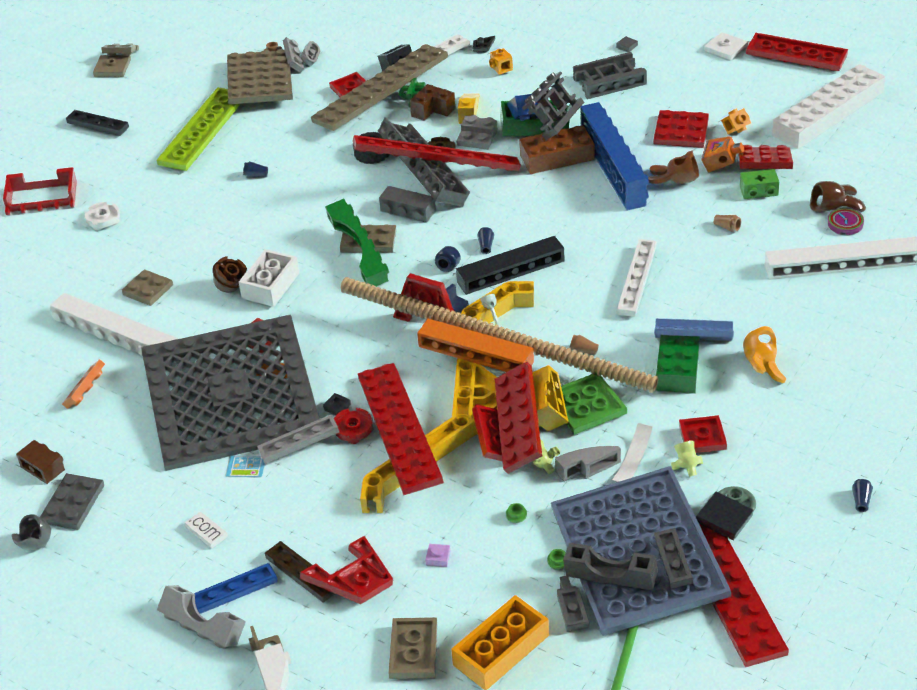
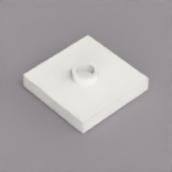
[704,32,748,61]

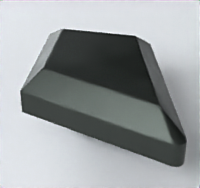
[473,35,496,52]

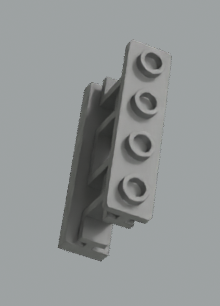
[572,52,647,99]
[522,71,585,140]

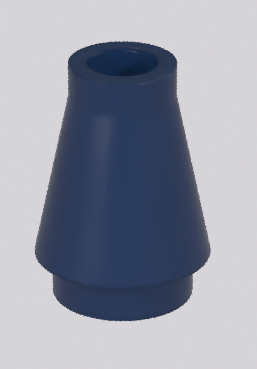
[243,161,268,178]
[477,227,495,254]
[852,479,873,512]

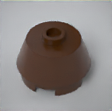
[212,256,247,293]

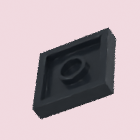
[696,491,754,541]

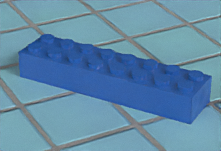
[580,102,649,211]

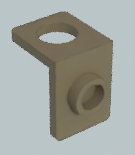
[248,625,284,652]

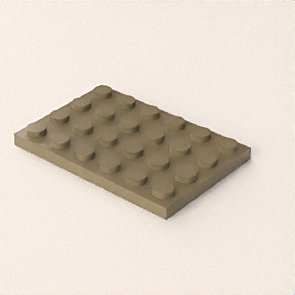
[227,49,293,104]

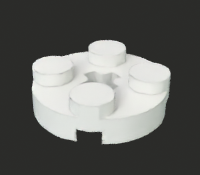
[85,202,120,231]

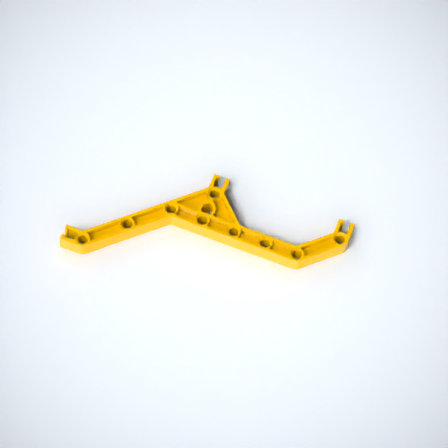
[360,281,534,513]

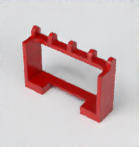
[3,167,77,215]

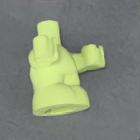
[533,439,560,475]
[671,441,703,477]

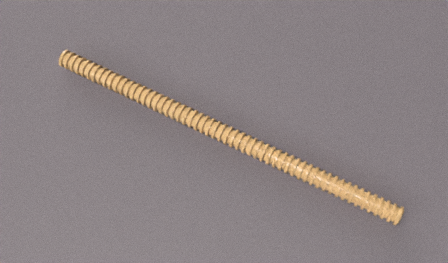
[340,277,658,393]

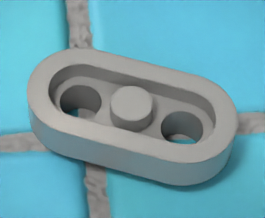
[301,41,321,66]

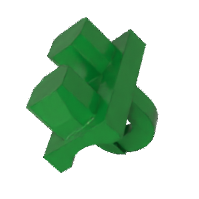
[399,78,426,107]

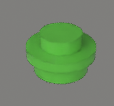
[506,503,527,523]
[547,549,566,570]

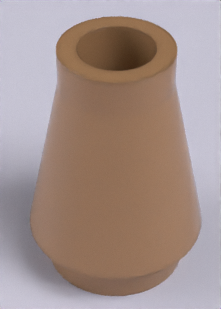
[713,214,742,232]
[569,334,599,355]

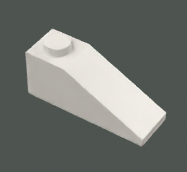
[254,643,292,690]

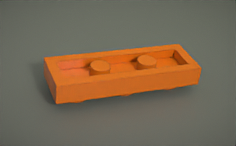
[62,359,105,409]

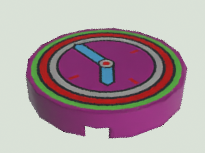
[827,208,864,235]

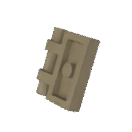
[101,43,139,56]

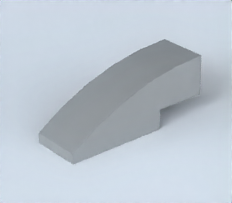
[555,446,621,482]

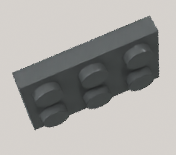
[40,473,105,530]

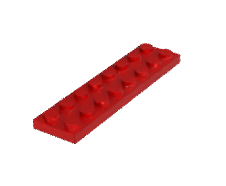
[699,524,789,668]

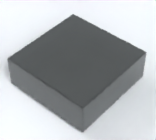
[616,36,638,52]

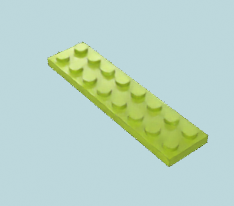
[156,87,241,171]

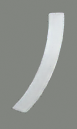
[612,422,653,482]

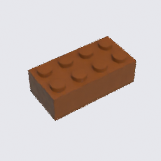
[519,125,595,174]

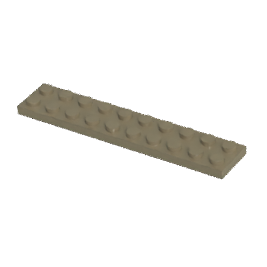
[311,44,448,131]

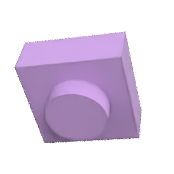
[425,543,451,567]

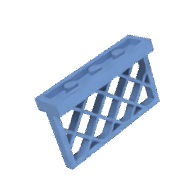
[654,318,734,341]

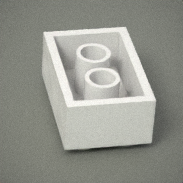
[239,249,300,307]

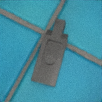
[557,576,589,632]

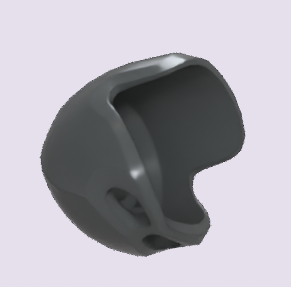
[11,514,51,551]

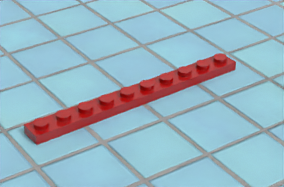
[352,135,521,171]

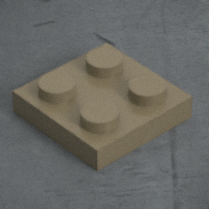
[122,269,173,306]

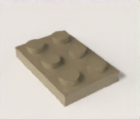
[340,224,397,253]
[388,617,438,679]

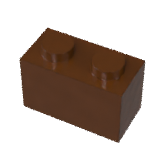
[16,440,65,484]

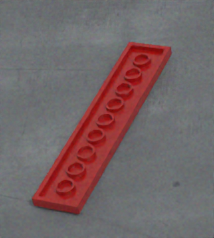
[357,363,444,496]

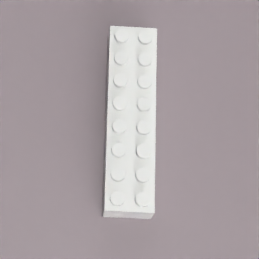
[772,64,886,149]

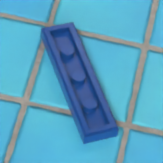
[194,563,278,614]

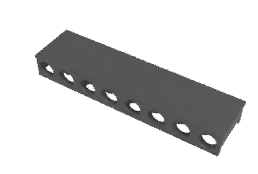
[377,117,470,207]

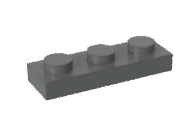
[654,528,693,589]

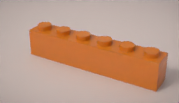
[417,318,534,372]

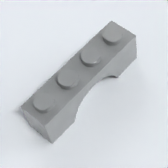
[157,585,246,649]

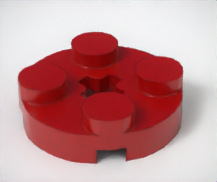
[334,408,374,444]

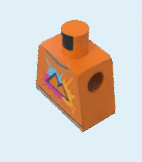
[701,136,744,173]

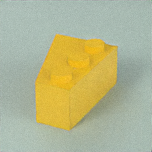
[532,365,568,432]

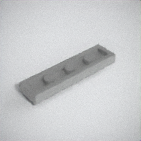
[257,414,339,464]

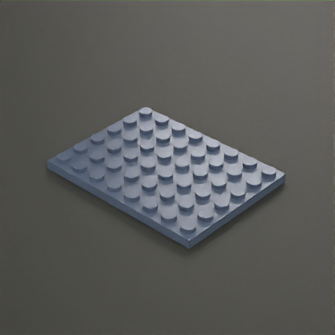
[550,466,731,636]

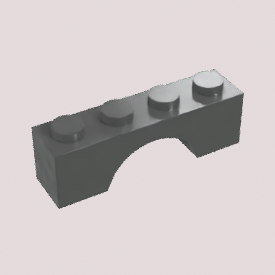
[563,543,658,590]

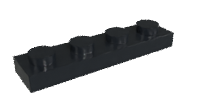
[66,109,129,136]

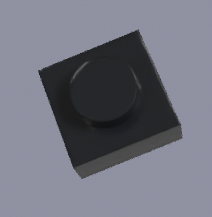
[323,393,351,415]

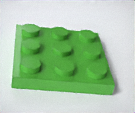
[561,373,627,435]

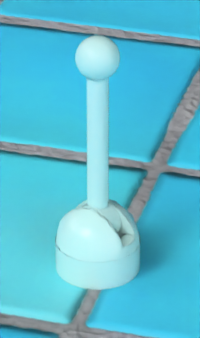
[480,294,500,328]

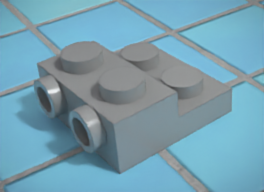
[456,115,498,150]

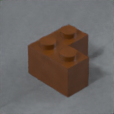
[410,84,456,121]

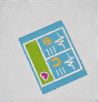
[226,456,265,477]

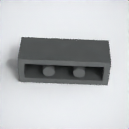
[379,186,436,223]

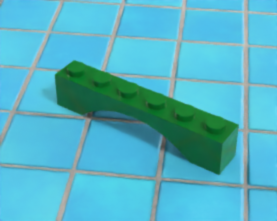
[325,198,389,286]

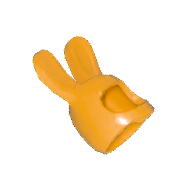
[743,326,787,383]

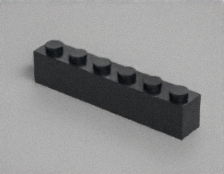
[456,235,565,295]

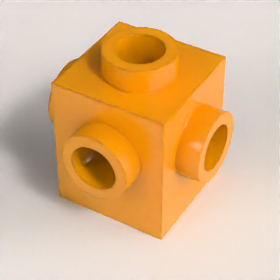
[489,48,513,75]
[721,108,751,135]

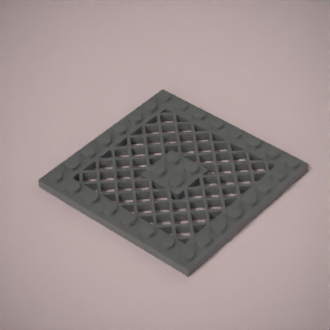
[141,314,320,471]

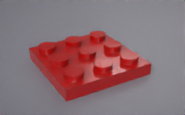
[653,110,709,148]
[738,145,793,169]

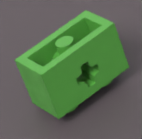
[739,169,780,199]

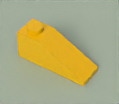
[458,93,480,124]

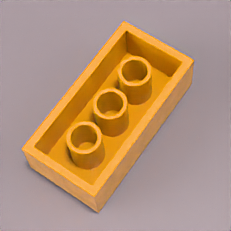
[451,595,549,690]

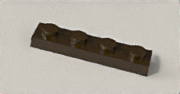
[265,541,335,603]

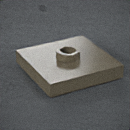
[93,55,131,77]

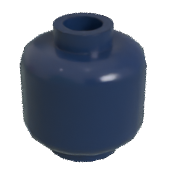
[434,246,461,272]

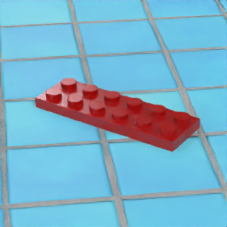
[746,32,849,71]
[494,362,542,474]

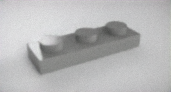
[283,37,304,73]

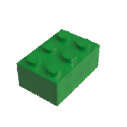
[656,335,700,394]

